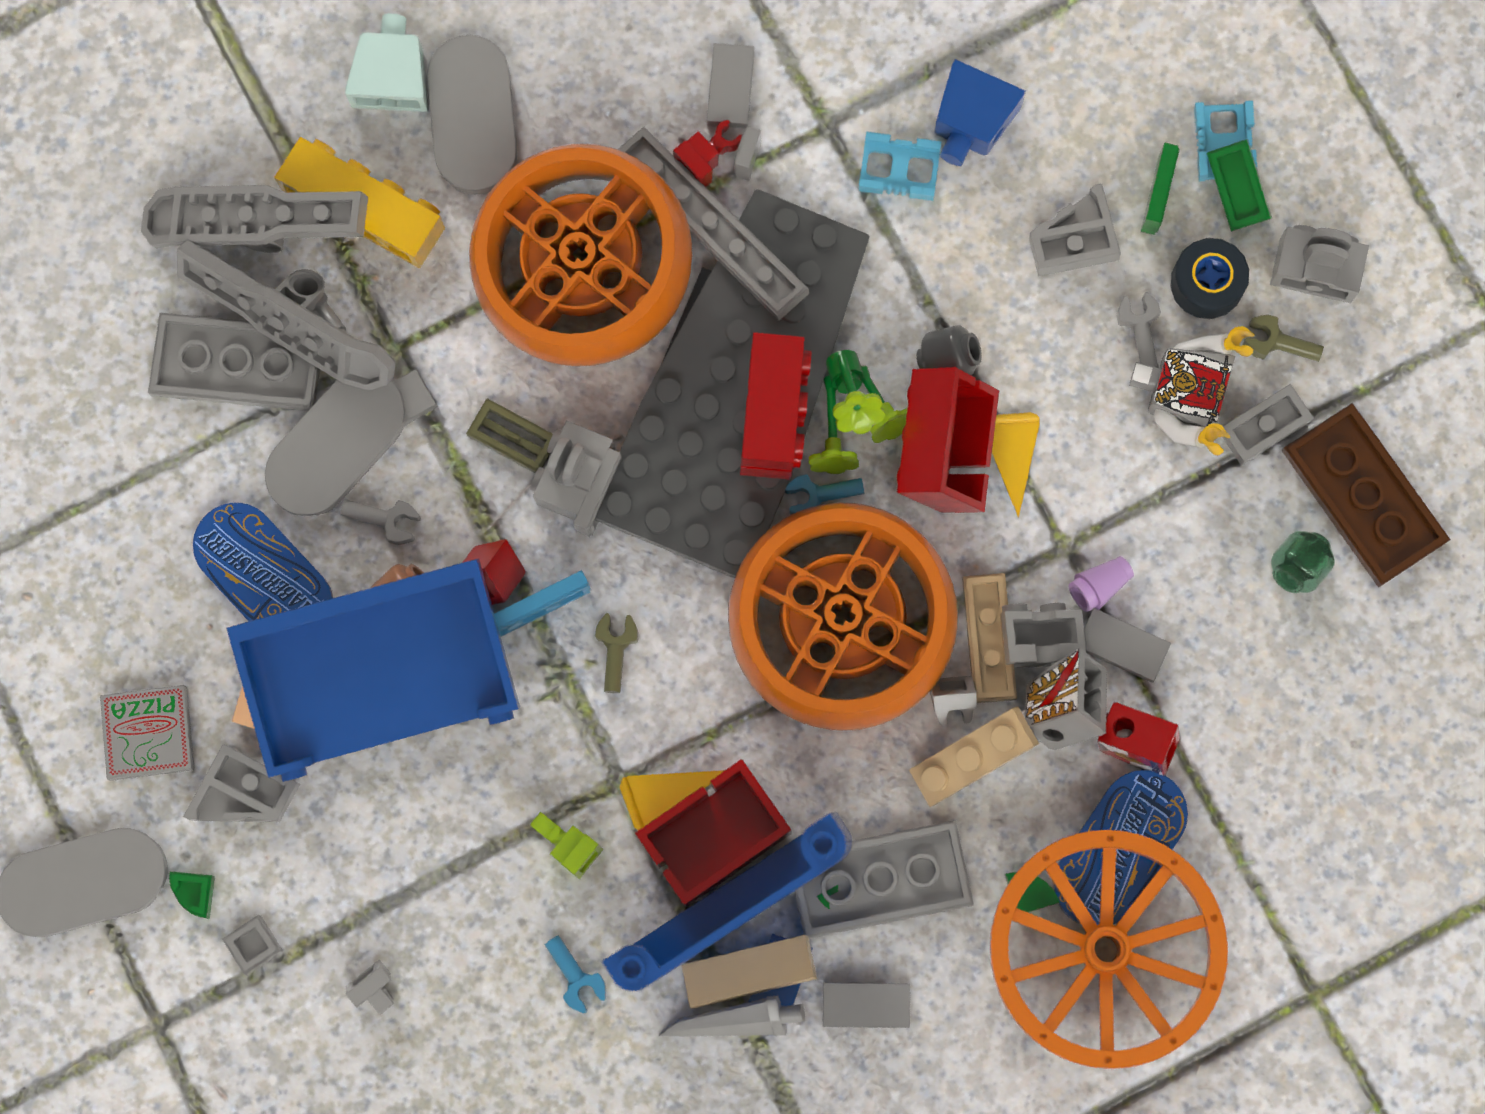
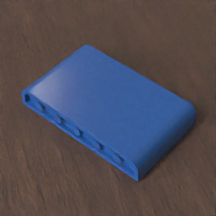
[226,558,520,782]
[601,812,852,991]

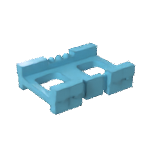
[1194,101,1258,182]
[858,132,942,201]

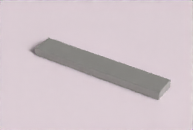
[617,127,810,321]

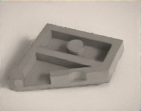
[1029,184,1121,276]
[183,744,300,822]

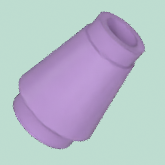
[1069,556,1134,612]

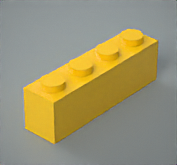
[274,137,445,269]

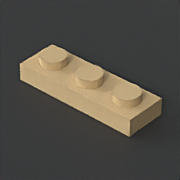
[909,706,1039,807]

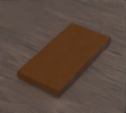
[1281,403,1451,588]

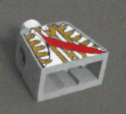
[1022,648,1107,750]

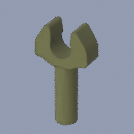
[1243,315,1324,362]
[595,613,638,693]

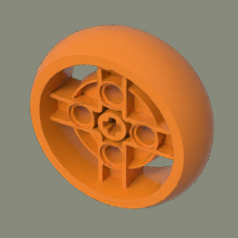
[469,144,692,366]
[728,503,958,731]

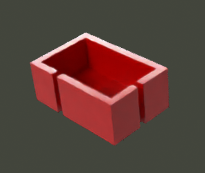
[740,332,812,480]
[897,367,999,513]
[635,759,792,908]

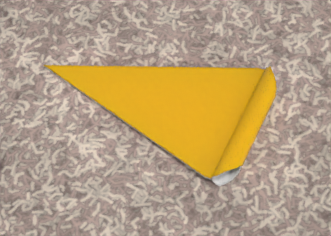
[992,412,1040,518]
[620,770,725,831]

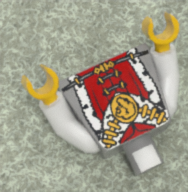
[1129,326,1255,455]

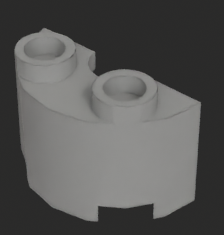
[1001,603,1086,668]

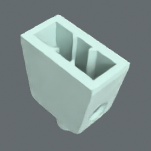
[345,13,428,112]

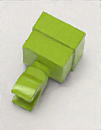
[530,812,604,879]

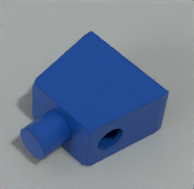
[935,59,1026,166]

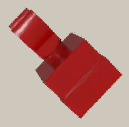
[673,120,742,187]

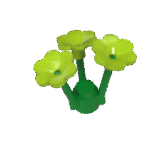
[808,350,907,474]

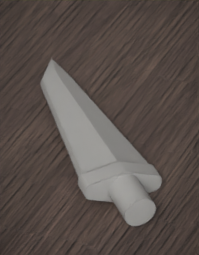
[659,995,805,1036]

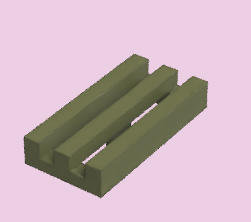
[466,398,553,473]

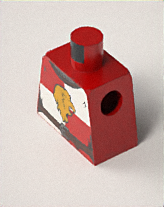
[1097,702,1180,776]

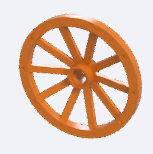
[989,830,1228,1069]

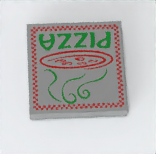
[100,685,194,781]

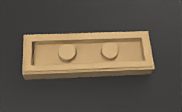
[962,573,1017,703]
[682,935,817,1009]

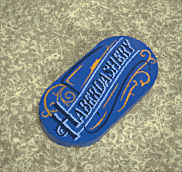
[193,503,333,621]
[1054,770,1188,925]

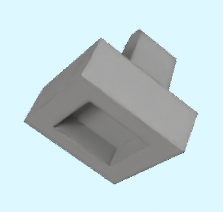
[930,676,977,725]
[346,960,394,1015]

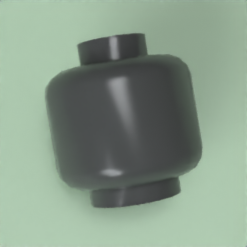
[916,325,982,376]

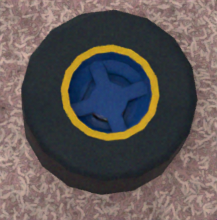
[1170,238,1249,319]

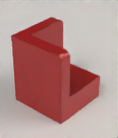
[462,539,526,605]

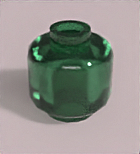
[1271,531,1335,594]

